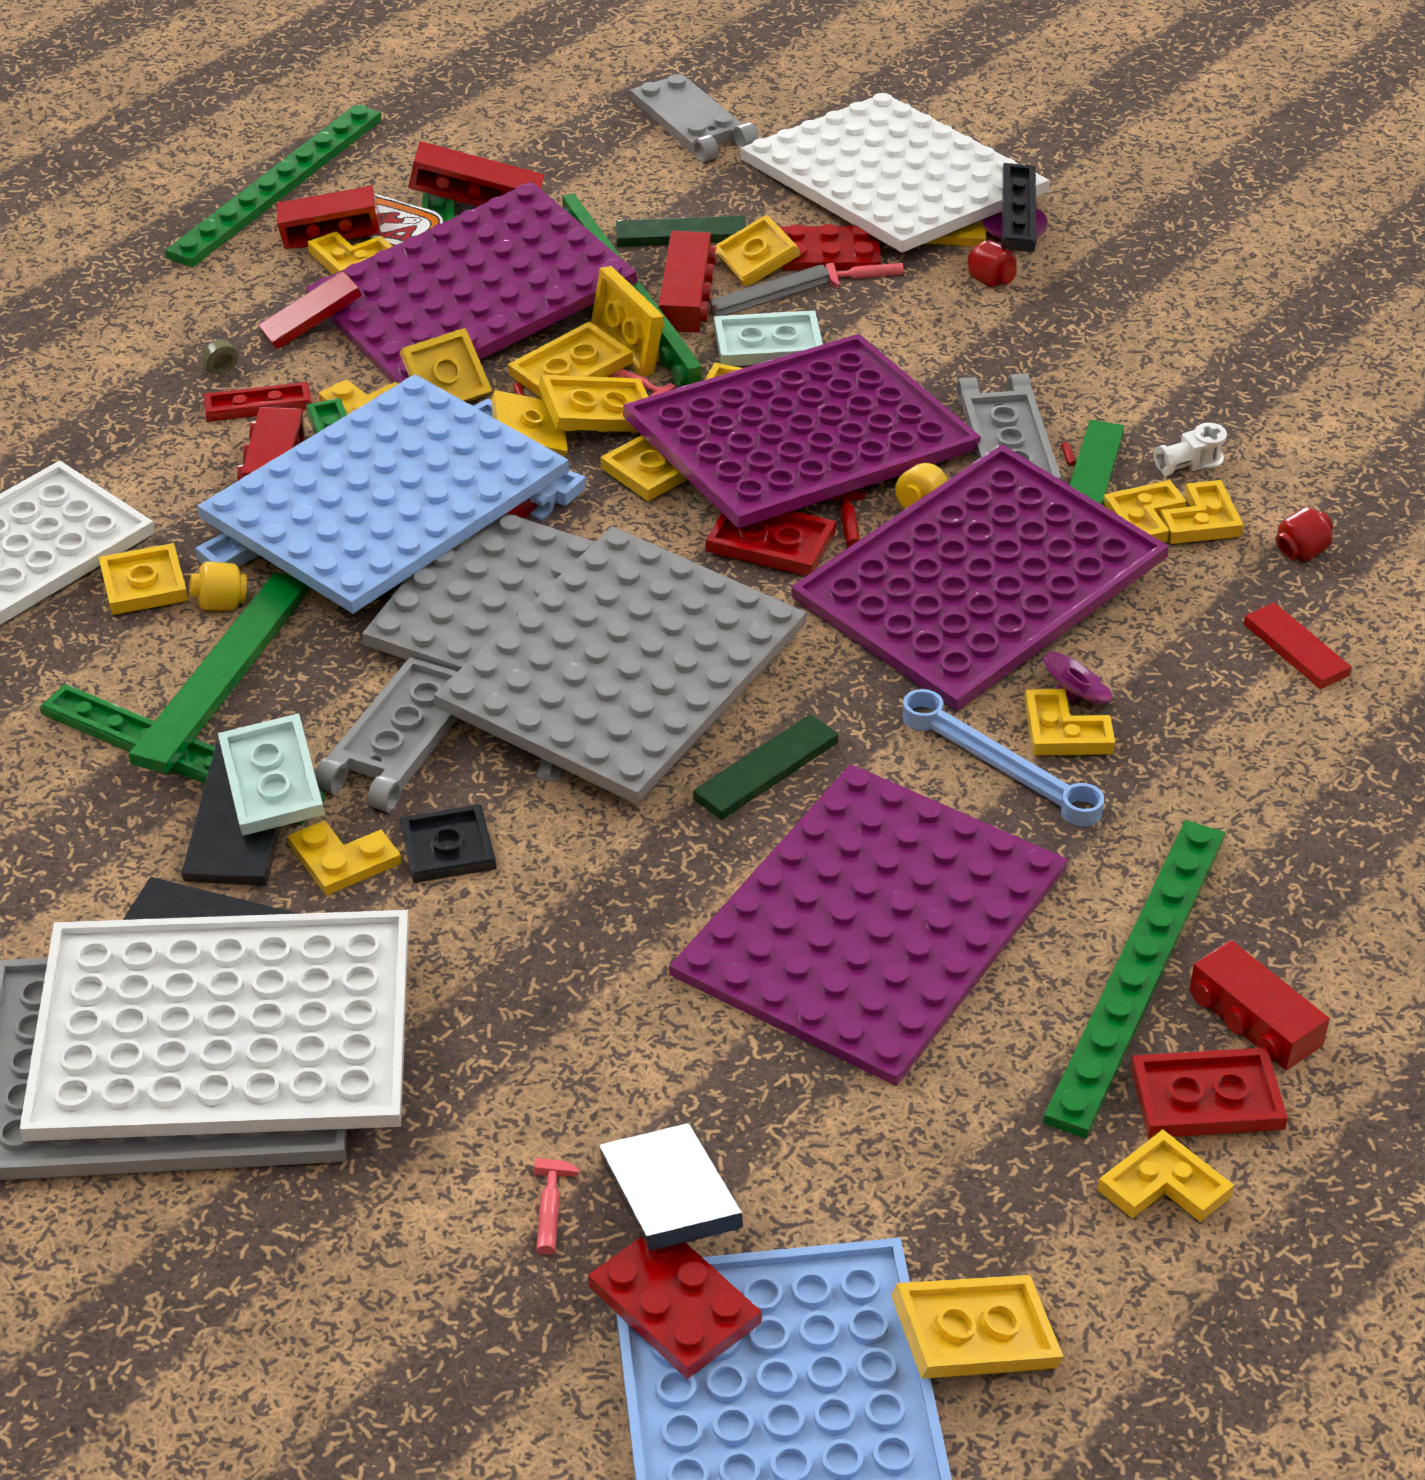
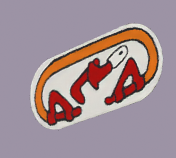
[368,194,443,245]

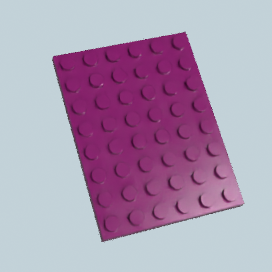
[305,182,638,383]
[623,334,981,529]
[791,444,1169,711]
[669,764,1068,1086]

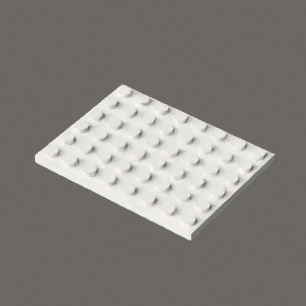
[740,93,1049,252]
[19,910,409,1141]

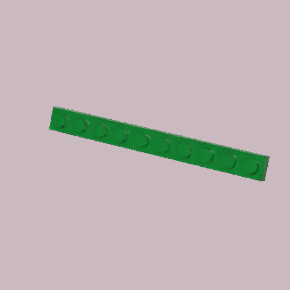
[165,104,381,268]
[562,193,702,386]
[1043,820,1225,1139]

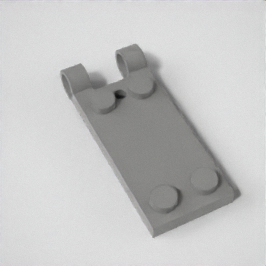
[630,74,759,163]
[956,373,1061,480]
[315,657,458,813]

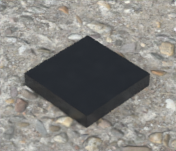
[399,804,497,883]

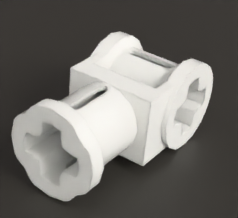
[1154,423,1227,476]

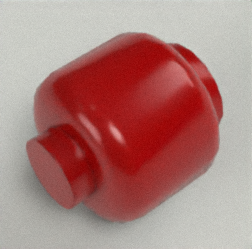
[967,240,1017,287]
[1276,507,1333,562]

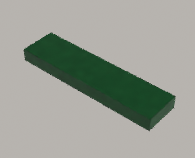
[616,216,746,247]
[693,714,839,820]

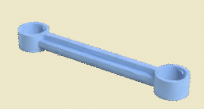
[902,689,1104,827]

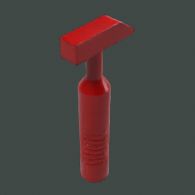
[830,489,865,548]

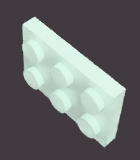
[714,310,823,366]
[218,713,325,836]

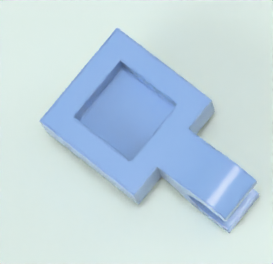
[530,471,586,521]

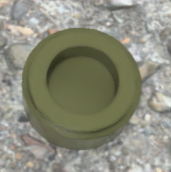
[201,340,238,374]

